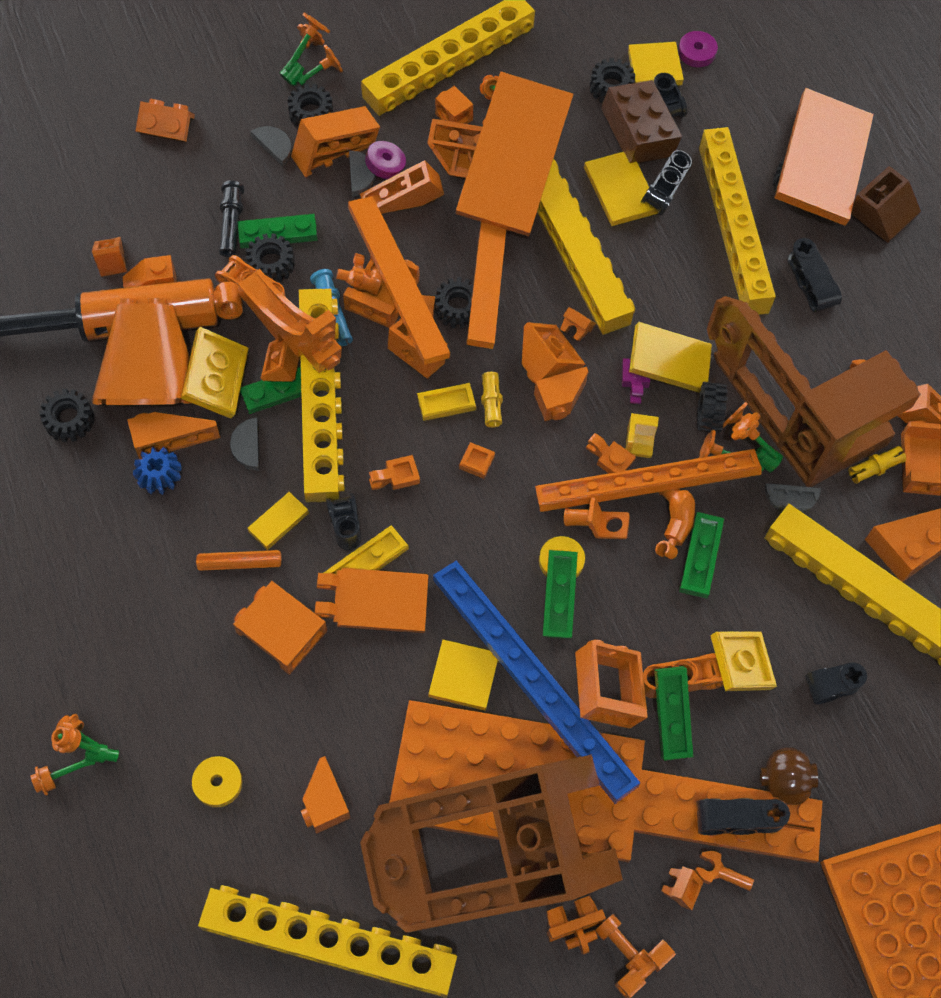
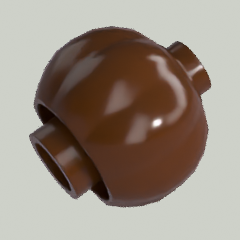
[760,748,818,805]

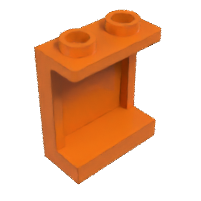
[343,255,419,328]
[901,420,941,496]
[233,581,327,675]

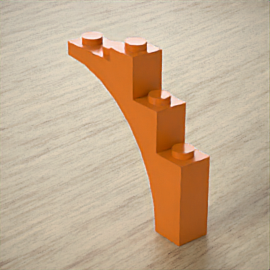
[238,269,342,373]

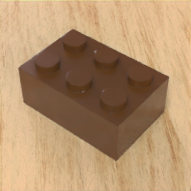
[601,80,682,163]

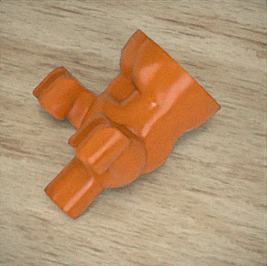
[336,253,382,295]

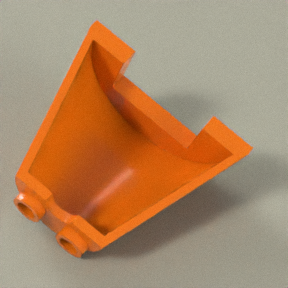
[92,298,191,405]

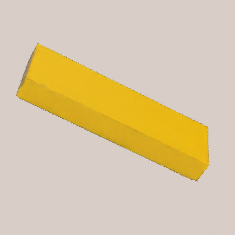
[323,525,409,592]

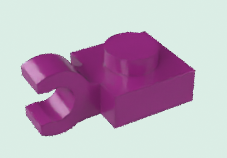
[622,358,650,404]

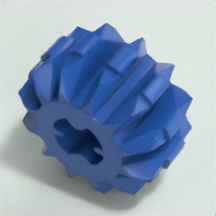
[133,446,182,495]

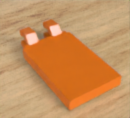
[315,568,428,633]

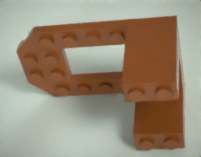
[706,296,921,487]
[360,755,623,933]

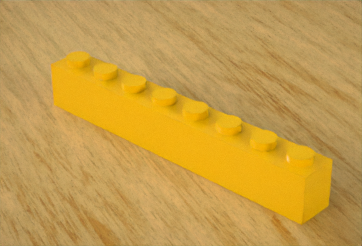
[537,159,635,335]
[764,504,941,666]

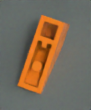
[360,160,444,214]
[127,412,220,460]

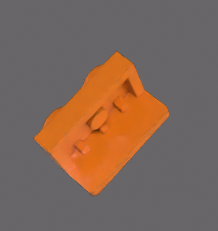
[136,99,195,142]

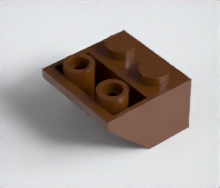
[851,166,921,243]

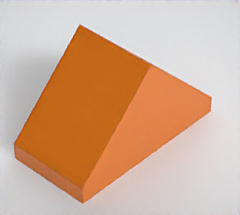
[92,237,127,277]

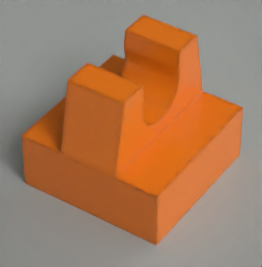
[560,307,596,341]
[661,866,704,910]

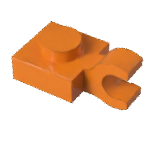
[586,433,636,473]
[369,455,420,490]

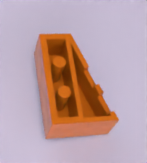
[291,106,380,177]
[865,508,941,582]

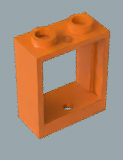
[575,640,648,729]

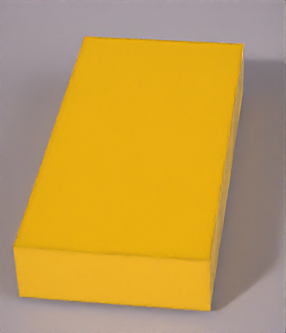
[417,383,476,421]
[247,492,309,550]

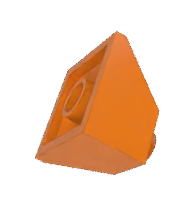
[522,322,585,383]

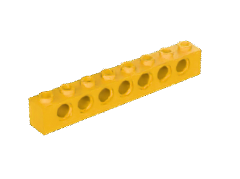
[361,0,535,116]
[699,127,776,315]
[299,289,344,502]
[198,885,457,998]

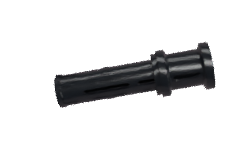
[219,180,245,257]

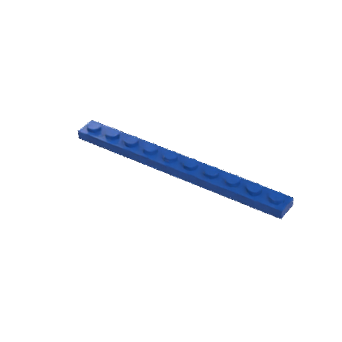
[433,560,640,804]

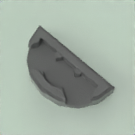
[250,126,292,166]
[349,151,376,197]
[230,418,259,471]
[764,483,821,513]

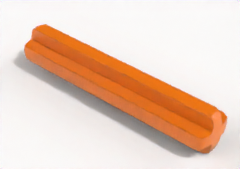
[196,550,282,571]

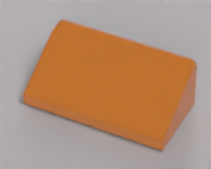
[261,340,299,381]

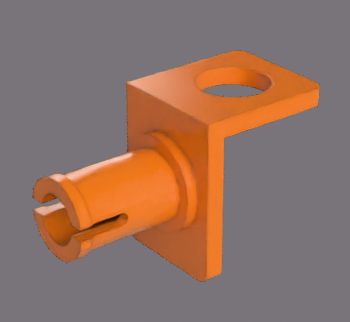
[564,498,630,539]

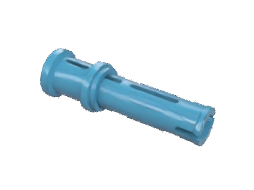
[310,269,353,346]

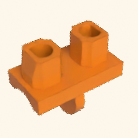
[546,896,606,955]

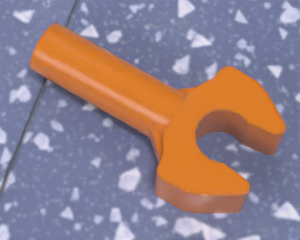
[694,851,754,891]

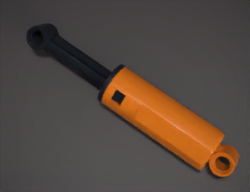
[0,278,243,342]

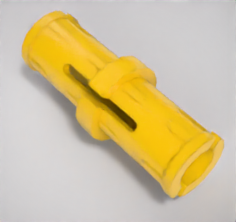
[481,372,503,428]
[848,446,906,484]

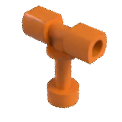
[595,914,676,998]

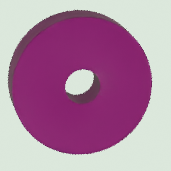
[678,31,718,67]
[365,141,406,179]

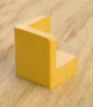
[625,413,659,458]

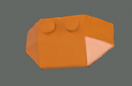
[427,119,482,178]

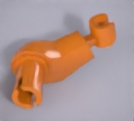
[655,489,695,559]

